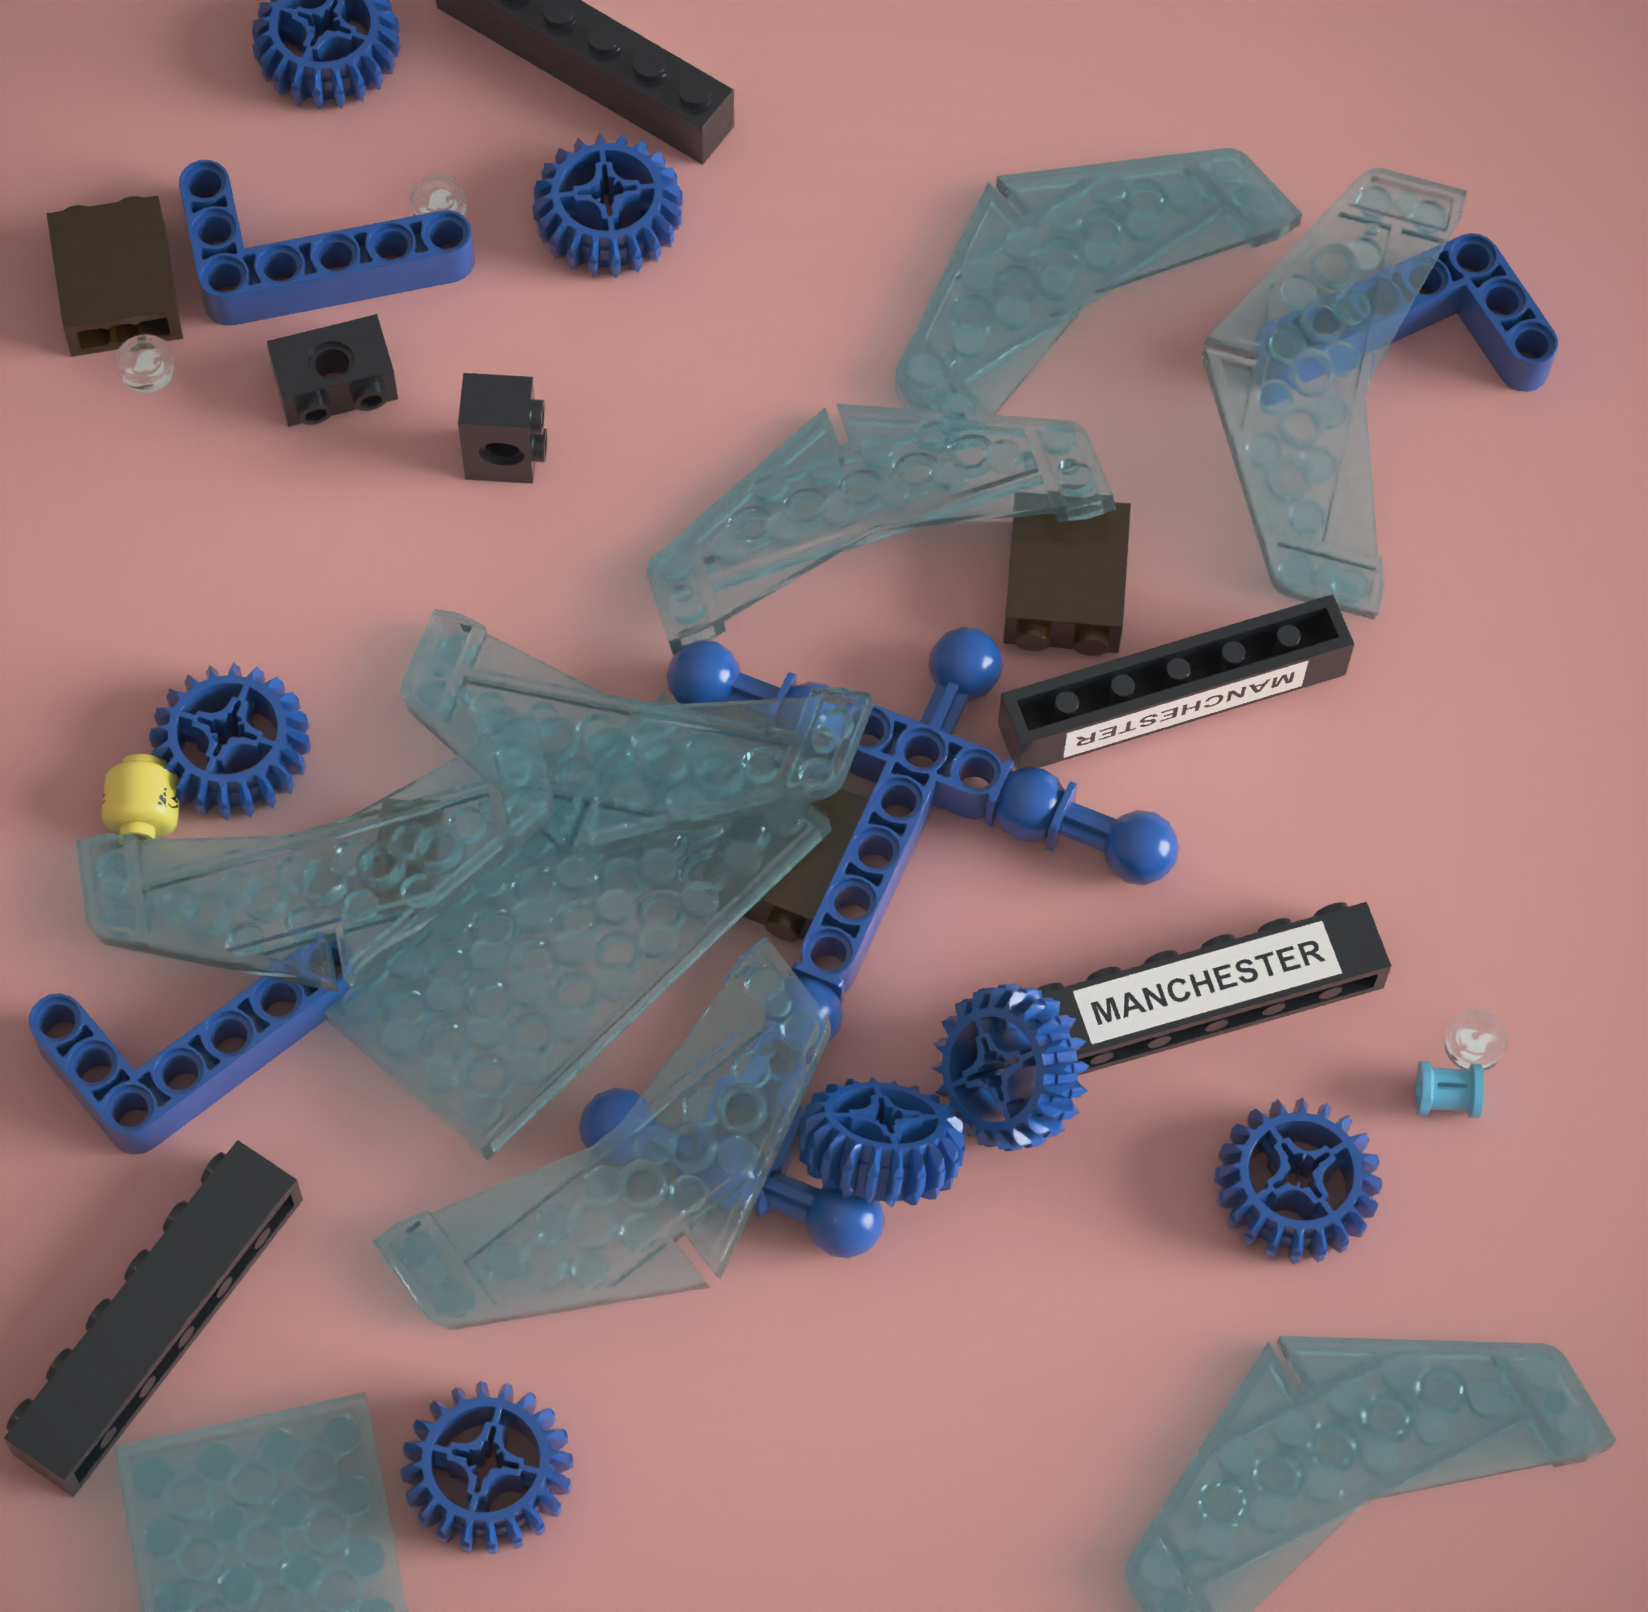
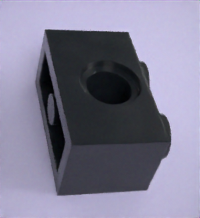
[266,314,398,427]
[458,373,547,484]

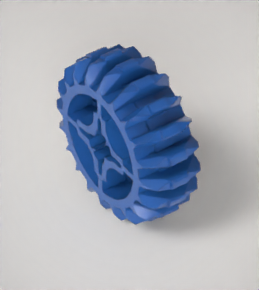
[252,0,401,110]
[532,132,683,278]
[149,662,311,821]
[930,984,1090,1151]
[798,1077,965,1207]
[1214,1097,1382,1264]
[400,1381,573,1555]

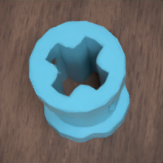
[1415,1061,1484,1118]

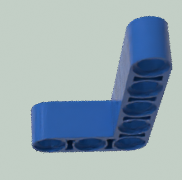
[179,160,474,326]
[1248,233,1558,394]
[29,936,359,1155]

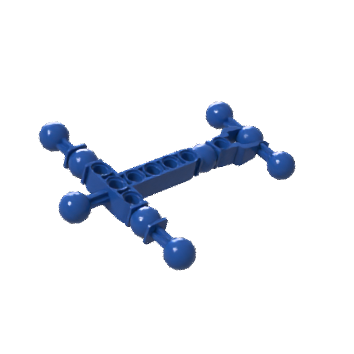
[579,627,1179,1259]

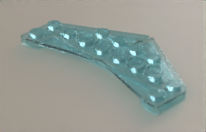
[895,148,1302,460]
[1201,168,1467,619]
[647,403,1116,655]
[400,608,874,859]
[76,713,555,992]
[373,936,831,1330]
[1124,1336,1616,1612]

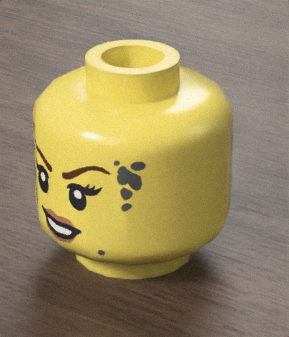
[101,754,180,847]

